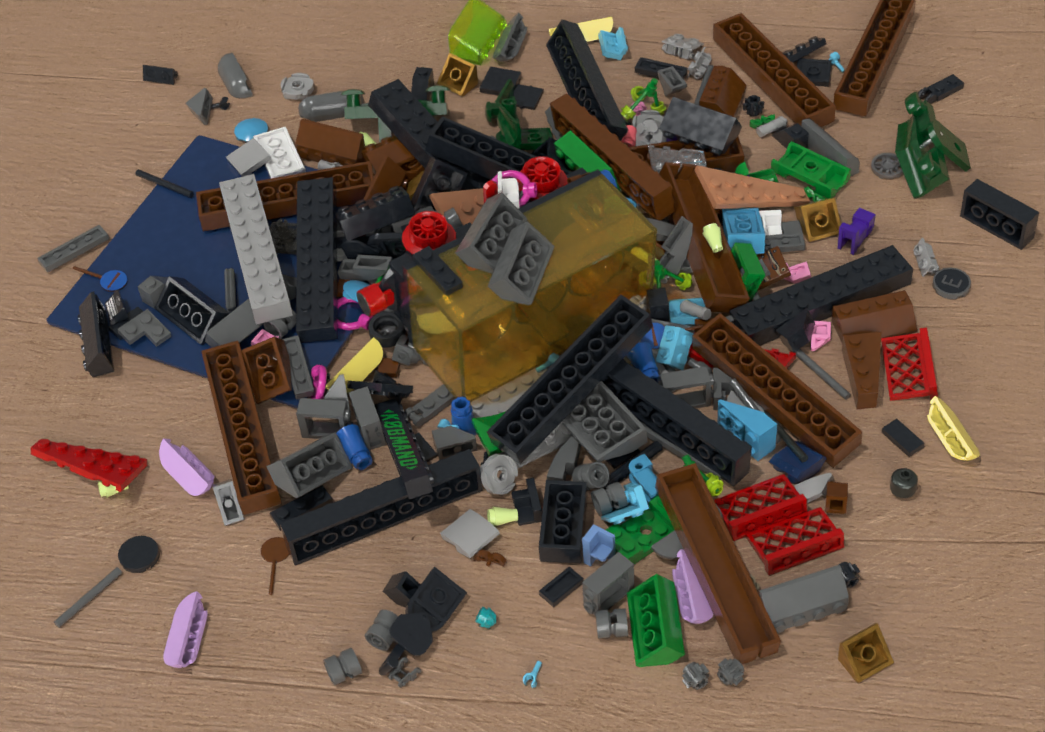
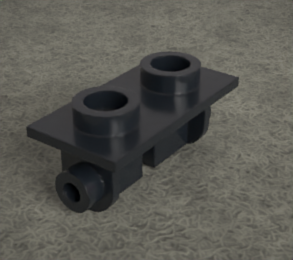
[143,65,178,85]
[373,370,410,405]

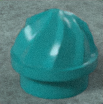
[475,606,497,628]

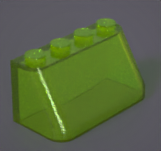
[448,0,506,66]

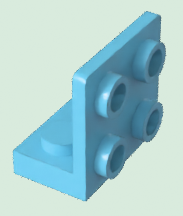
[600,483,649,524]

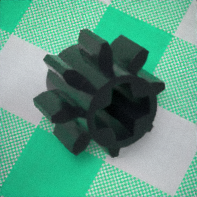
[743,95,764,117]
[839,562,861,588]

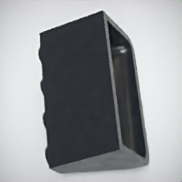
[659,97,742,156]

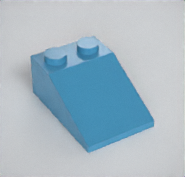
[722,208,765,255]

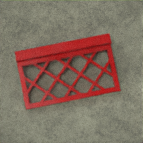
[881,327,938,401]
[714,474,807,541]
[746,507,844,576]

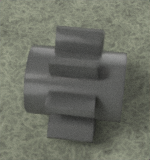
[717,658,744,686]
[682,662,709,690]

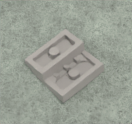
[440,509,500,558]

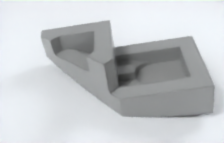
[795,473,834,504]

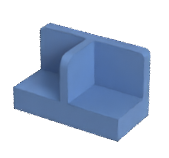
[582,524,616,567]

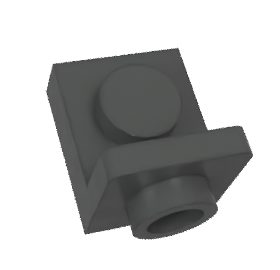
[392,334,415,365]

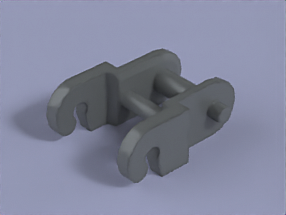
[389,657,421,687]

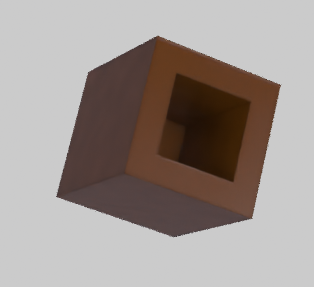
[825,481,848,514]

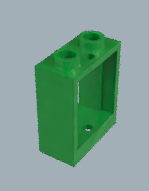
[731,243,765,302]

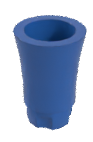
[626,342,660,383]
[451,397,477,435]
[336,424,372,470]

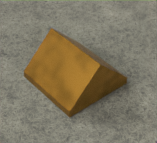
[436,53,478,97]
[838,623,894,683]

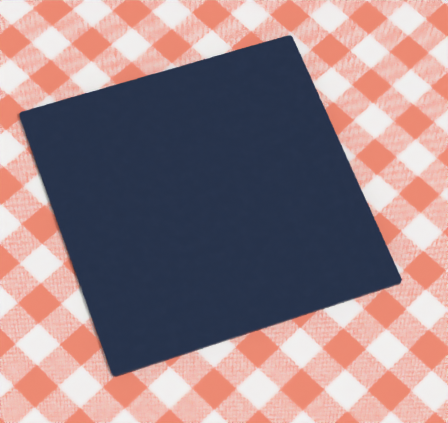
[46,135,407,408]

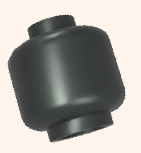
[890,468,918,498]

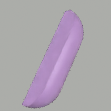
[159,438,215,496]
[672,549,713,624]
[163,591,207,668]

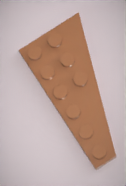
[694,165,810,209]
[429,188,484,225]

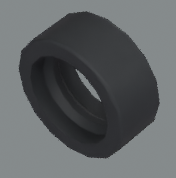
[368,312,405,348]

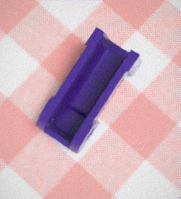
[837,208,876,255]

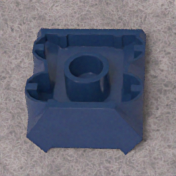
[769,441,827,484]

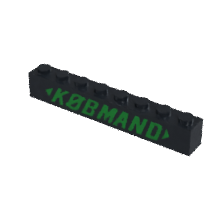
[374,398,434,499]

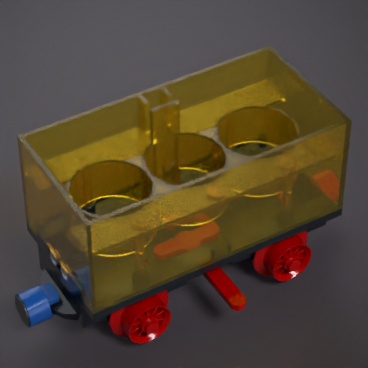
[357,156,657,402]

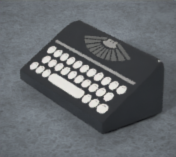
[105,290,128,325]

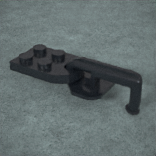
[337,233,406,260]
[378,566,467,676]

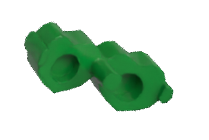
[749,114,775,129]
[804,187,826,202]

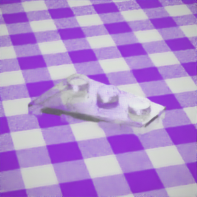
[648,145,706,173]

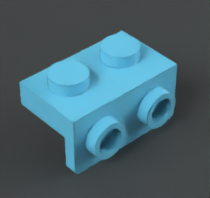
[598,27,628,60]
[669,298,705,325]
[656,325,694,370]

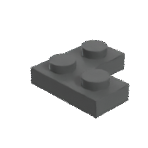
[118,309,171,347]

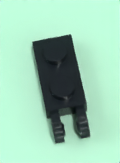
[918,74,964,104]

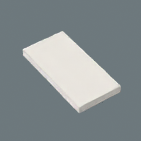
[253,127,306,179]

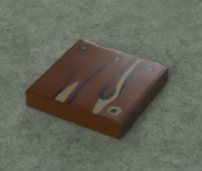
[757,246,791,291]

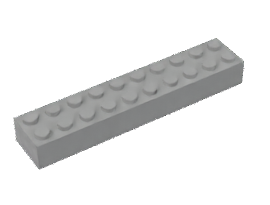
[219,174,293,325]

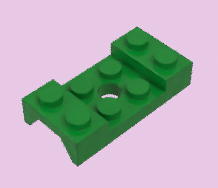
[771,141,851,198]
[606,495,675,564]

